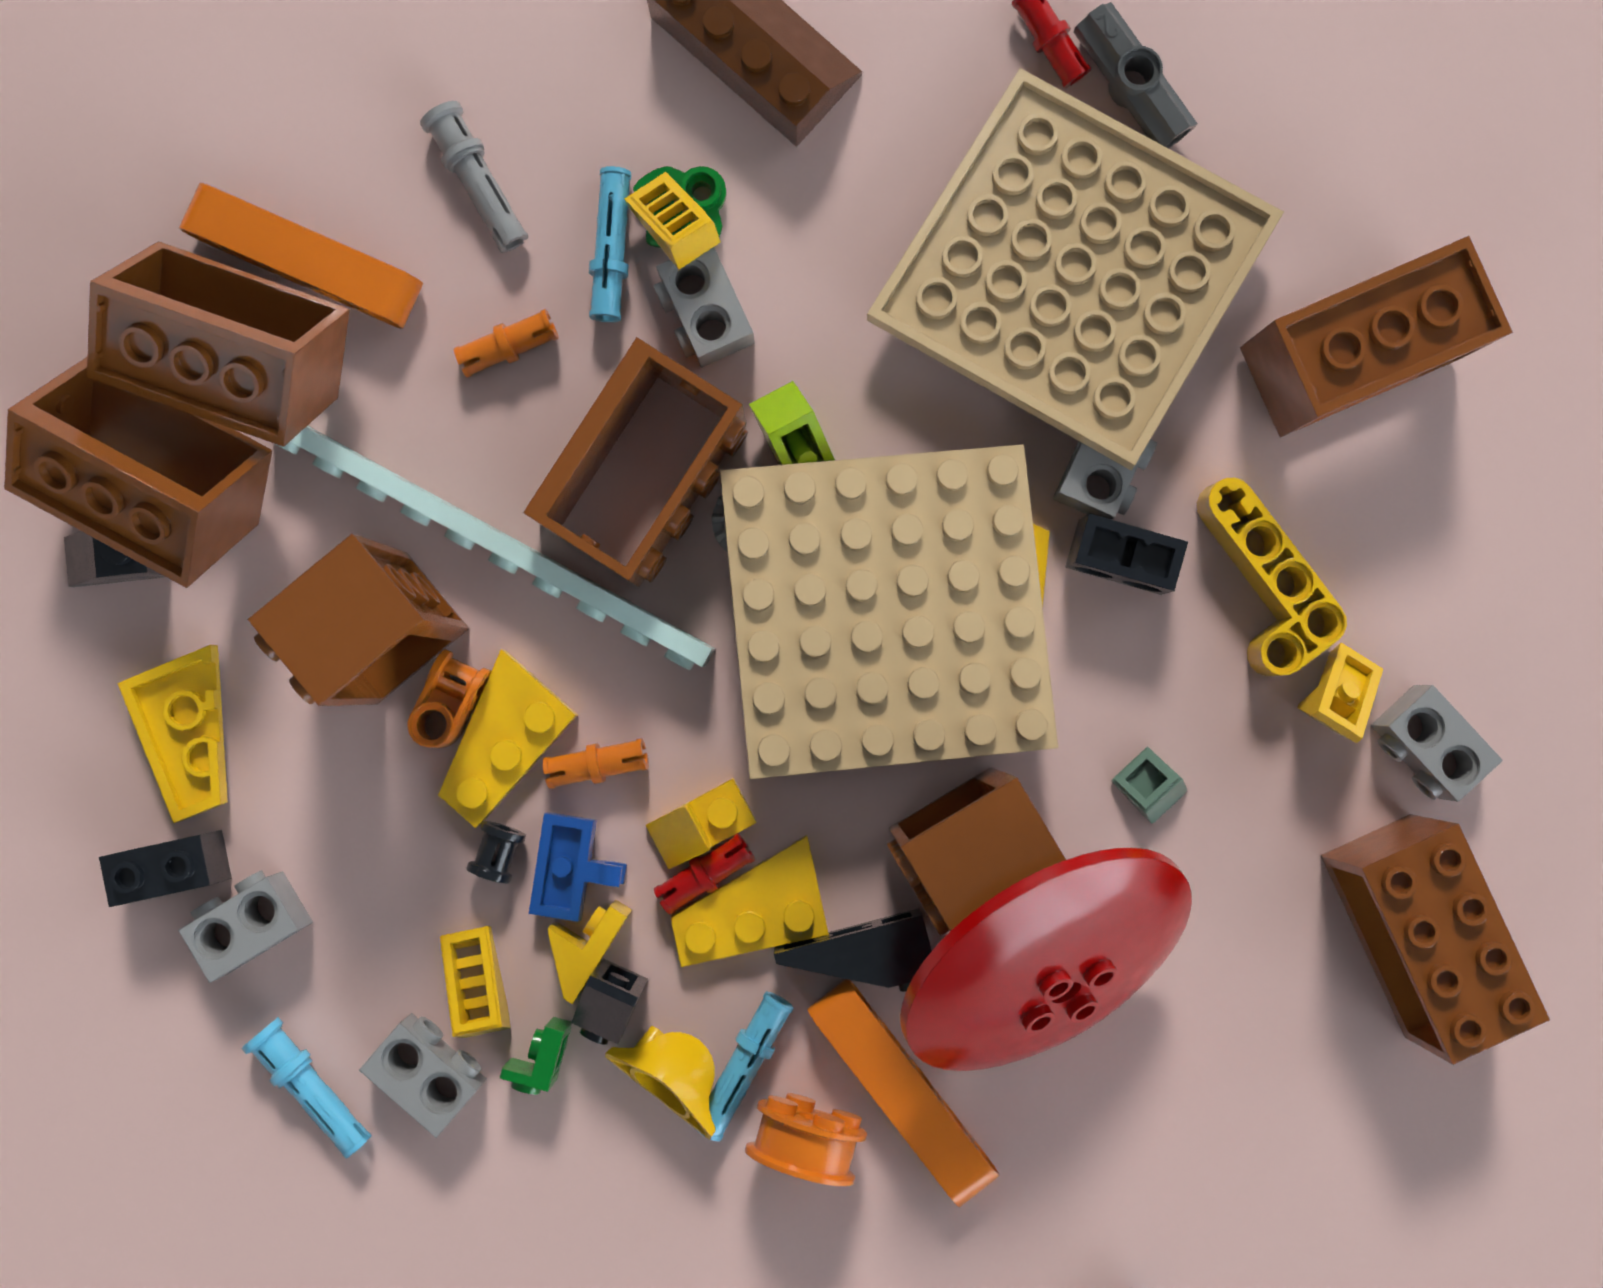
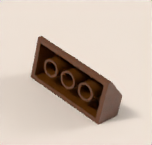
[647,0,862,147]

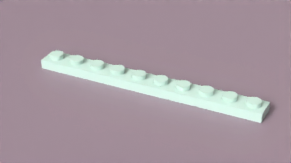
[275,426,716,670]

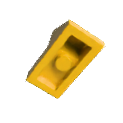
[1297,643,1383,743]
[645,778,757,869]
[548,899,632,1004]

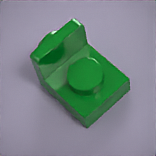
[500,1017,572,1095]

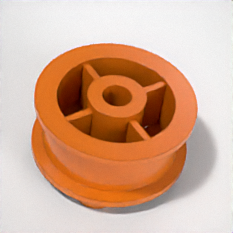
[745,1093,867,1186]

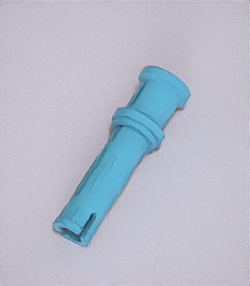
[241,1017,372,1159]

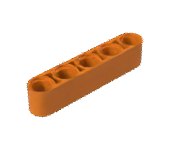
[179,183,423,329]
[807,979,1000,1208]

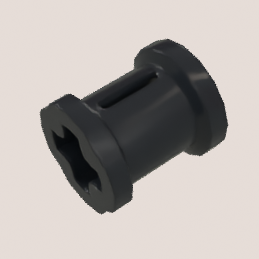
[466,821,526,884]

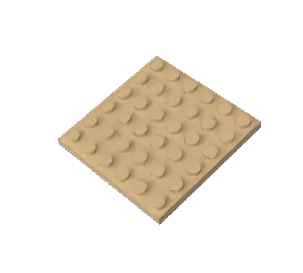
[867,68,1284,470]
[720,444,1058,779]

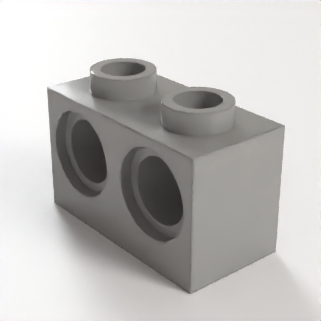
[653,247,755,368]
[1053,439,1157,520]
[1371,685,1503,802]
[178,870,313,983]
[359,1013,487,1138]

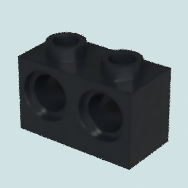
[1065,513,1188,595]
[99,830,232,907]

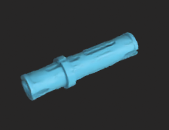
[589,166,631,322]
[694,991,794,1142]

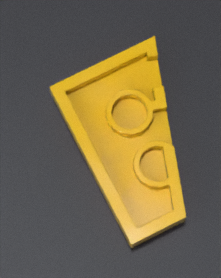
[117,644,228,823]
[438,649,578,828]
[671,835,829,967]

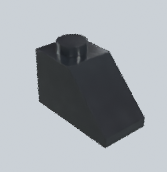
[64,531,165,587]
[571,958,648,1045]

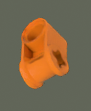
[407,649,491,748]

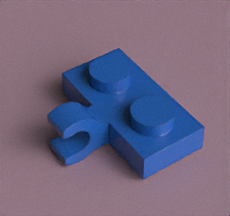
[529,812,627,922]

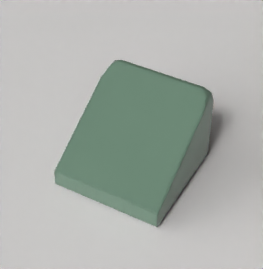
[1111,746,1187,823]

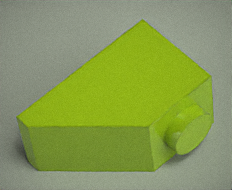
[749,381,835,465]

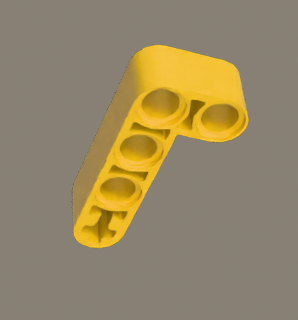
[1196,477,1347,676]

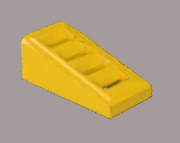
[624,172,720,270]
[440,926,511,1038]

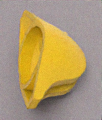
[605,1026,715,1140]

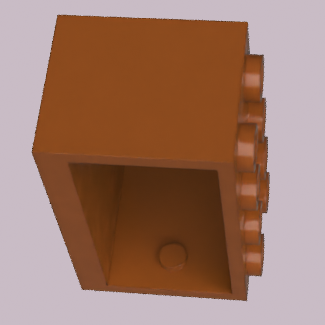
[1240,236,1513,438]
[87,241,350,447]
[523,337,748,588]
[4,357,273,588]
[247,533,470,706]
[887,767,1066,936]
[1321,814,1550,1065]

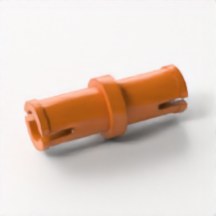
[453,309,559,378]
[543,738,649,789]

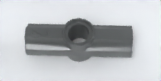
[1073,2,1198,149]

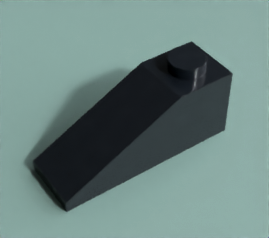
[774,908,932,992]

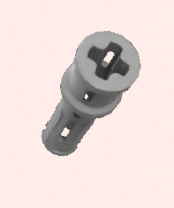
[420,101,528,253]

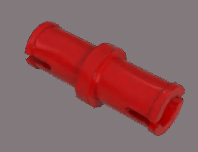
[1011,0,1092,89]
[654,833,755,915]

